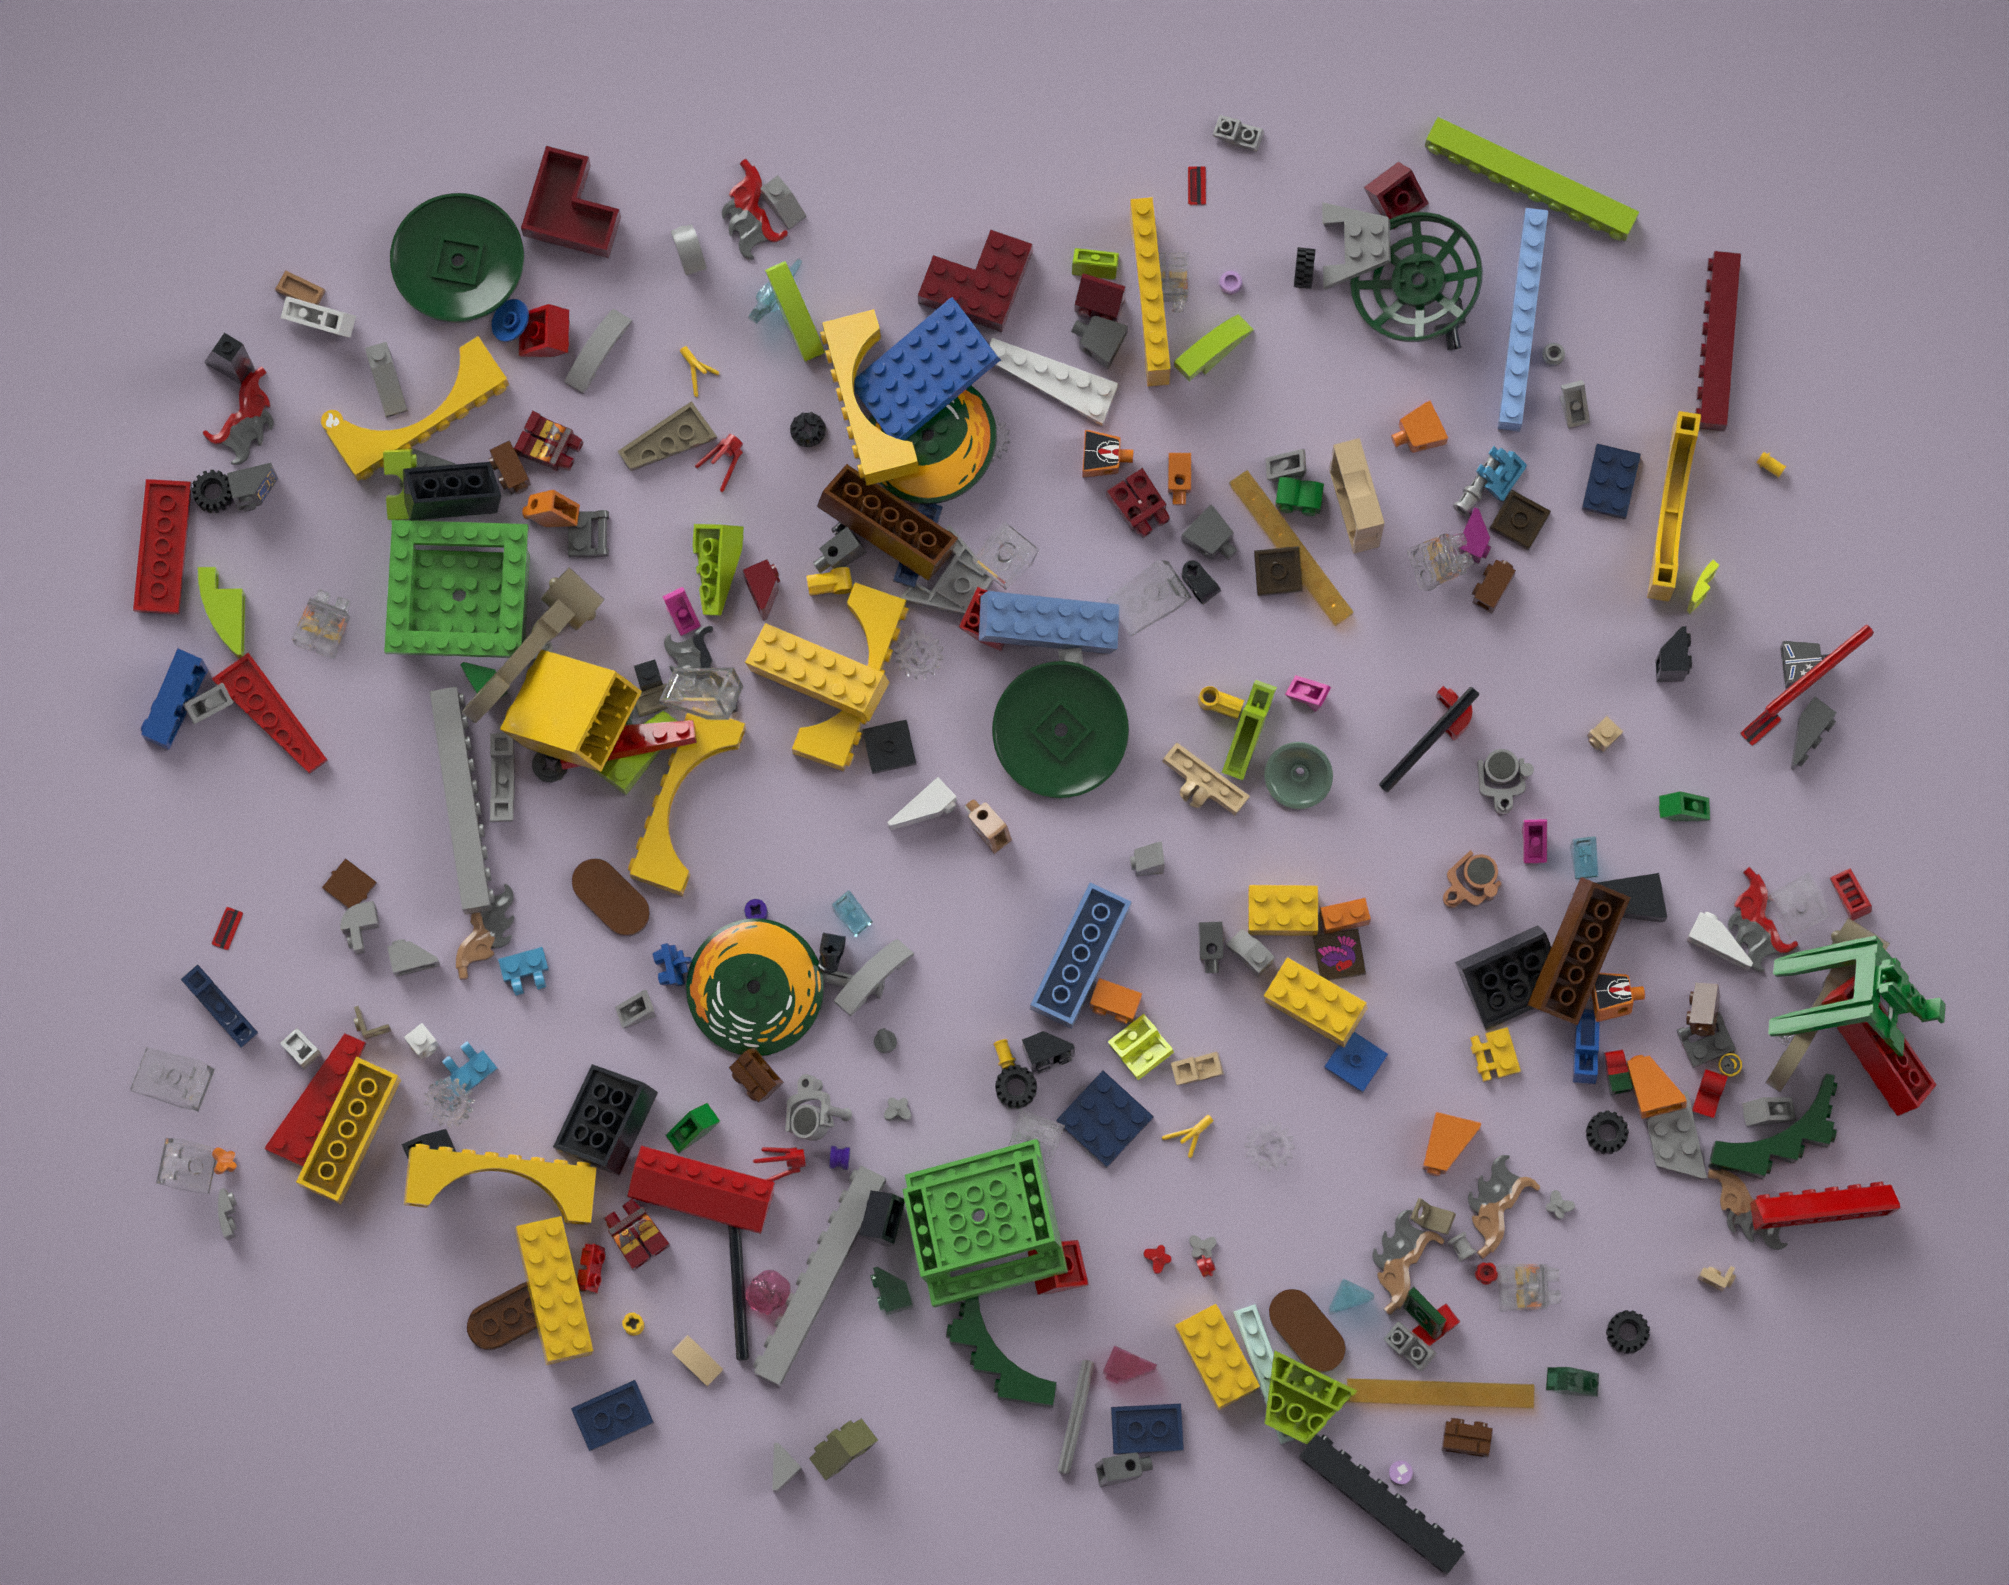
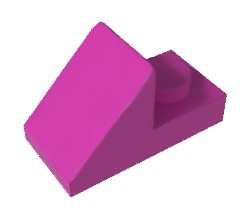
[662,587,701,636]
[1285,675,1331,712]
[1522,819,1547,864]

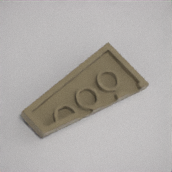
[617,401,718,471]

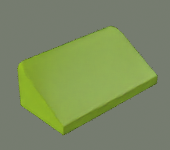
[1072,248,1119,280]

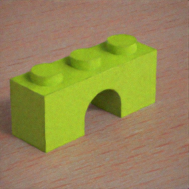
[383,449,417,520]

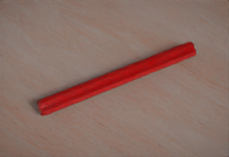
[1765,625,1874,717]

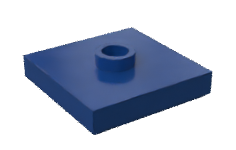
[1324,1032,1388,1093]

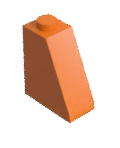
[1627,1055,1687,1119]
[1422,1112,1481,1176]

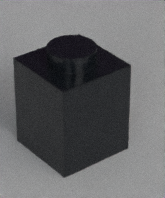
[634,659,663,692]

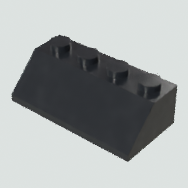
[403,462,501,521]

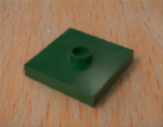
[1403,1287,1446,1340]

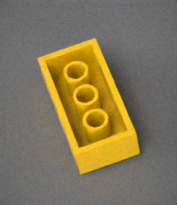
[1264,957,1368,1047]
[1174,1304,1260,1411]

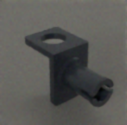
[1434,298,1466,351]

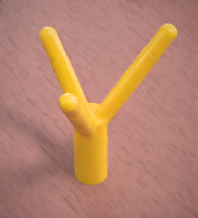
[680,346,719,397]
[1162,1115,1214,1158]

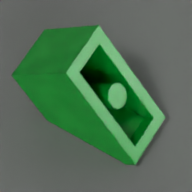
[460,662,508,699]
[1659,791,1710,821]
[666,1103,720,1154]

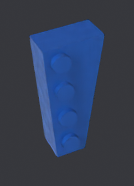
[141,648,209,750]

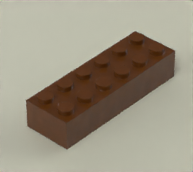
[817,464,958,581]
[1528,877,1631,1025]

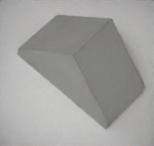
[615,990,656,1028]
[772,1443,802,1492]

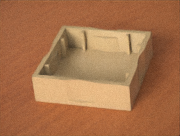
[1329,438,1385,554]

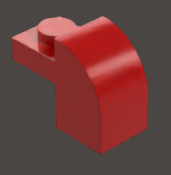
[1436,686,1473,741]

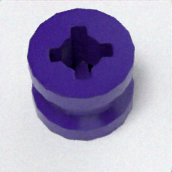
[744,899,768,919]
[829,1146,850,1170]

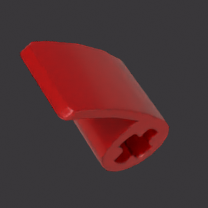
[1692,1069,1728,1118]
[1412,1303,1461,1346]

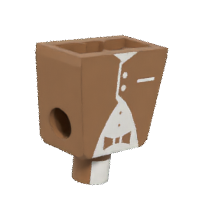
[965,799,1012,854]

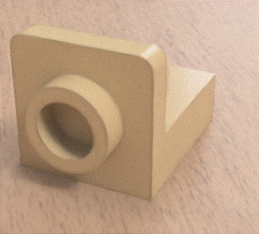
[1587,716,1623,752]
[1697,1266,1736,1291]

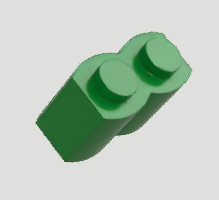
[1275,477,1324,516]

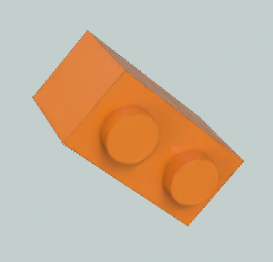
[1319,898,1371,934]
[1089,978,1142,1024]

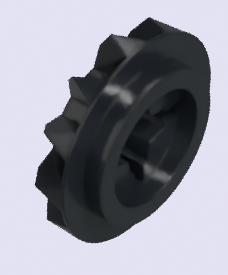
[790,412,826,447]
[532,752,568,783]

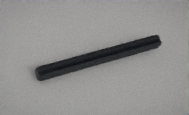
[1379,687,1479,792]
[728,1225,749,1361]

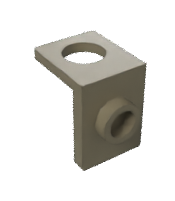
[353,1006,392,1040]
[1410,1198,1456,1235]

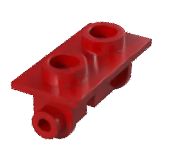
[577,1243,605,1294]

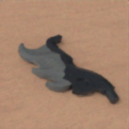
[664,626,739,713]

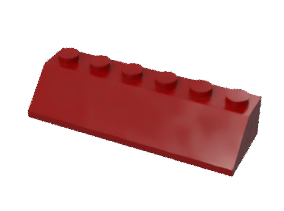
[1821,975,1937,1116]
[627,1146,775,1234]
[1750,1181,1901,1230]

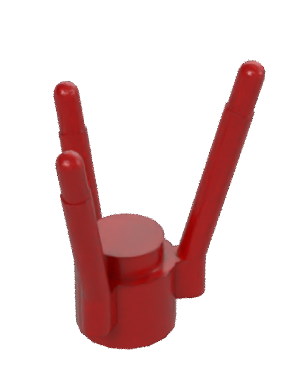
[695,434,743,492]
[753,1147,806,1181]

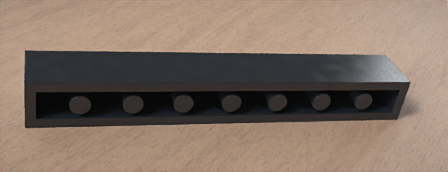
[1298,1434,1465,1576]

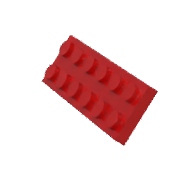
[133,479,192,615]

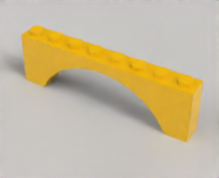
[1130,197,1170,387]
[820,309,919,485]
[326,336,509,481]
[1647,411,1701,602]
[792,582,909,772]
[628,706,746,897]
[404,1144,596,1225]

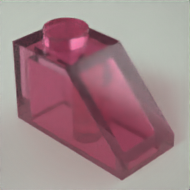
[1103,1346,1157,1384]

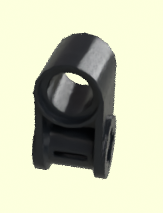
[1181,560,1221,605]
[818,932,846,974]

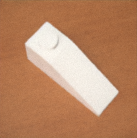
[281,296,356,337]
[887,777,957,830]
[1686,912,1753,971]

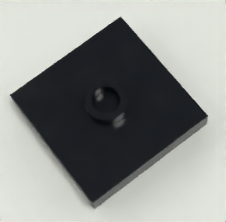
[862,719,917,774]

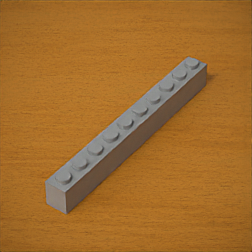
[430,687,495,915]
[753,1166,886,1387]

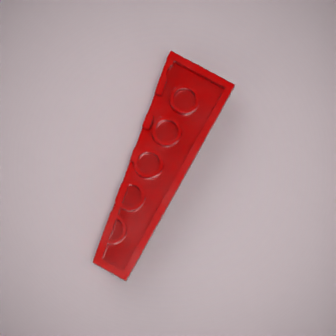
[212,652,328,774]
[561,720,697,770]
[264,1033,366,1167]

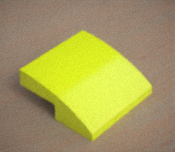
[1687,560,1720,614]
[1108,1014,1174,1080]

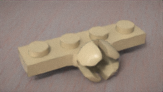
[1162,742,1250,815]

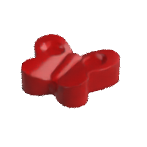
[1143,1245,1171,1274]

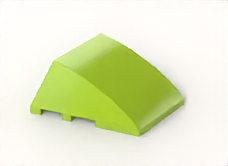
[1264,1350,1357,1444]

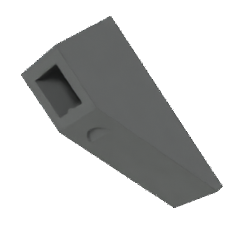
[1791,697,1837,770]

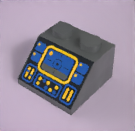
[227,462,278,512]

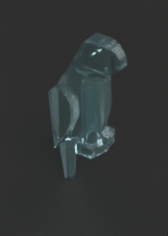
[748,258,802,324]

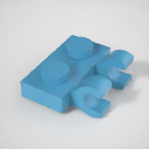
[1476,446,1527,501]
[498,947,549,996]
[442,1041,498,1097]

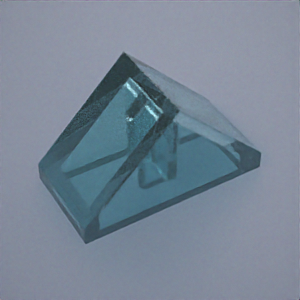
[1570,836,1598,880]
[831,890,873,937]
[1328,1278,1375,1315]

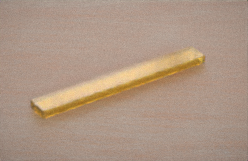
[1229,470,1354,626]
[1346,1378,1534,1409]

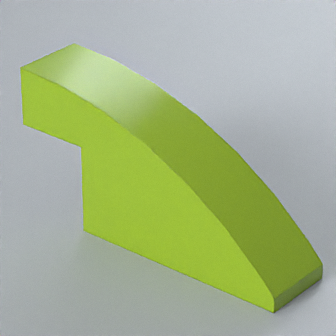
[765,261,825,362]
[1174,314,1254,382]
[197,567,246,659]
[1221,680,1277,780]

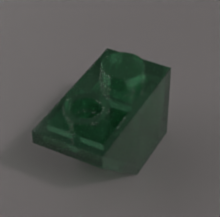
[870,1267,913,1315]
[1546,1367,1599,1397]

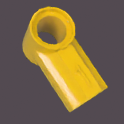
[806,567,853,596]
[1197,686,1244,719]

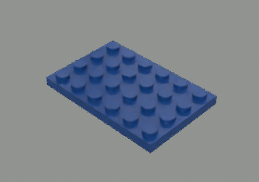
[854,297,1001,441]

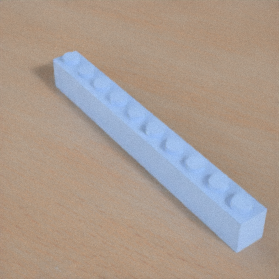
[1497,208,1548,432]

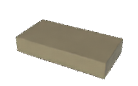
[635,681,682,718]

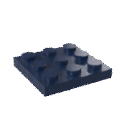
[1056,1070,1154,1168]

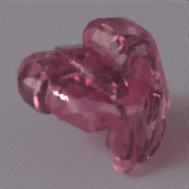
[745,1270,791,1315]

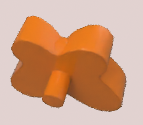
[212,1147,237,1175]

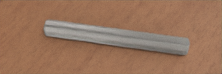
[1057,1360,1094,1475]

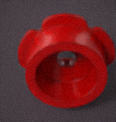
[1196,1255,1216,1278]
[1475,1262,1498,1285]

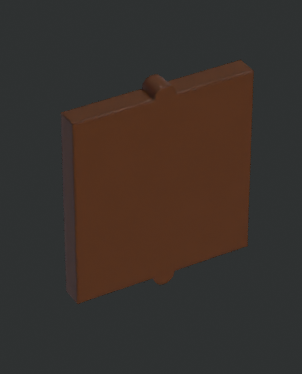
[322,858,377,908]

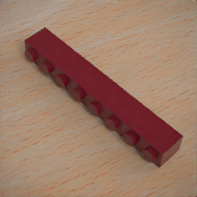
[1695,251,1741,431]

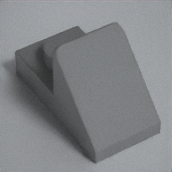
[1559,380,1590,428]
[1265,449,1307,481]
[183,683,233,724]
[280,1028,321,1070]

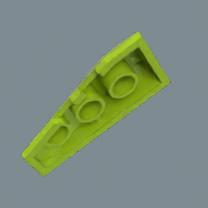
[692,524,744,616]
[590,710,677,795]

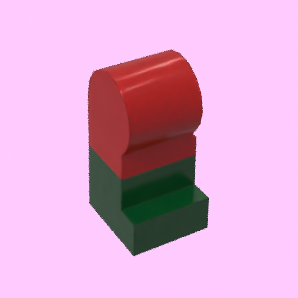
[1604,1049,1633,1095]

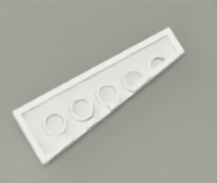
[990,338,1118,426]

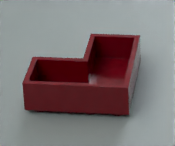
[521,146,621,259]
[918,229,1033,332]

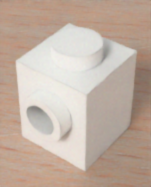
[404,1023,439,1059]

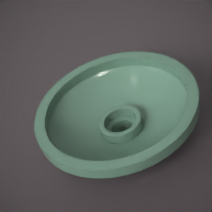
[1264,742,1333,809]

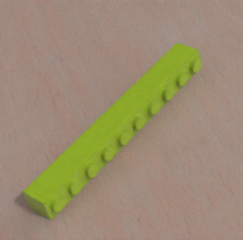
[1425,117,1639,241]

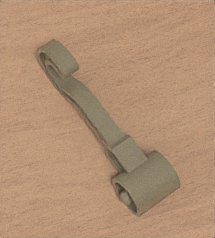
[462,567,604,723]
[1765,918,1890,1092]

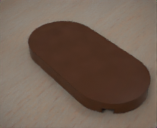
[572,858,650,936]
[467,1282,537,1350]
[1269,1289,1346,1372]

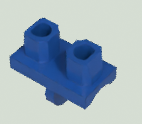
[652,943,692,987]

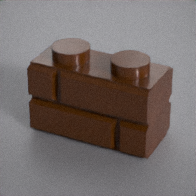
[729,1048,784,1103]
[1441,1418,1493,1458]

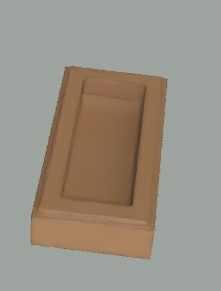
[275,270,326,305]

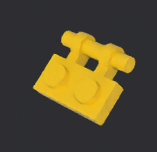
[1470,1027,1521,1082]

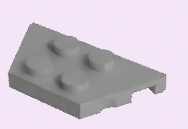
[1646,1091,1707,1180]

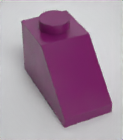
[1455,507,1491,564]

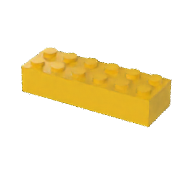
[745,623,890,722]
[296,1057,401,1205]
[515,1216,593,1366]

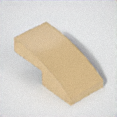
[1171,1052,1224,1086]
[672,1335,723,1386]

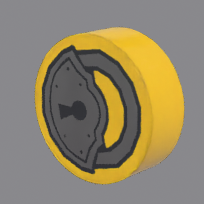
[1718,1053,1742,1077]

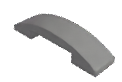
[564,309,632,394]
[490,733,515,822]
[834,939,914,1017]

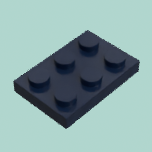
[1582,443,1641,519]
[571,1380,654,1452]
[1111,1403,1184,1455]

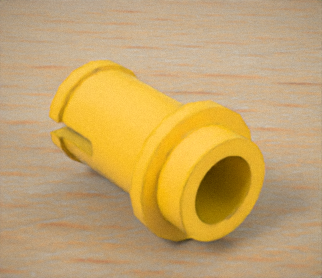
[1756,452,1786,478]
[993,1039,1016,1070]

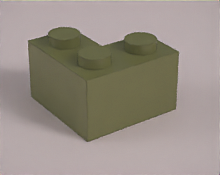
[809,1418,878,1481]

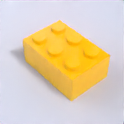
[1248,885,1318,936]

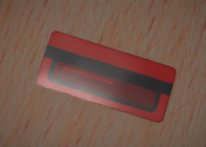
[1188,166,1206,205]
[1740,710,1781,746]
[212,907,243,950]

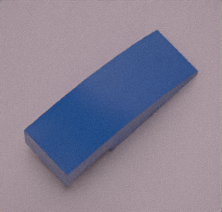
[1573,1009,1600,1084]

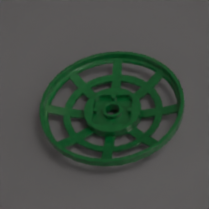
[1350,212,1483,342]

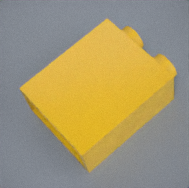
[500,649,642,772]

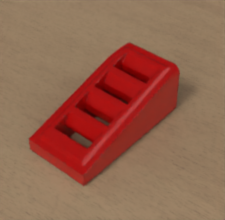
[1830,868,1872,921]

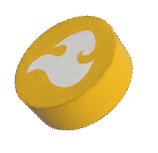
[321,410,344,432]

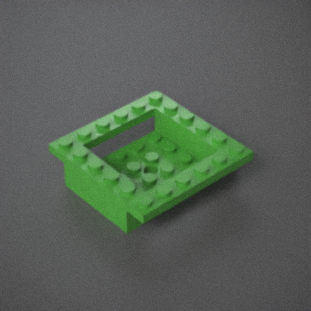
[384,520,530,658]
[902,1139,1068,1308]

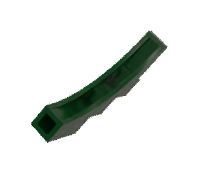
[1708,1073,1838,1180]
[946,1296,1057,1408]

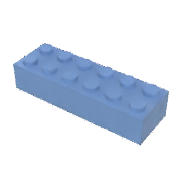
[979,591,1119,654]
[1030,882,1131,1029]

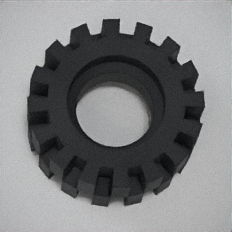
[1293,247,1316,289]
[191,470,233,513]
[995,1065,1037,1109]
[1586,1110,1629,1154]
[1606,1310,1650,1354]

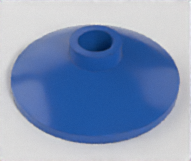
[491,299,529,342]

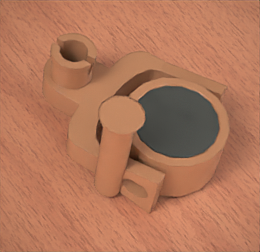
[1443,850,1502,908]

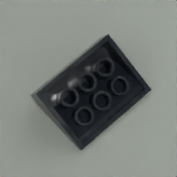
[1455,925,1551,1030]
[553,1064,658,1176]

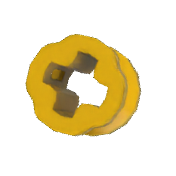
[622,1312,645,1336]

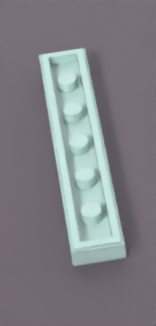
[1233,1304,1296,1444]

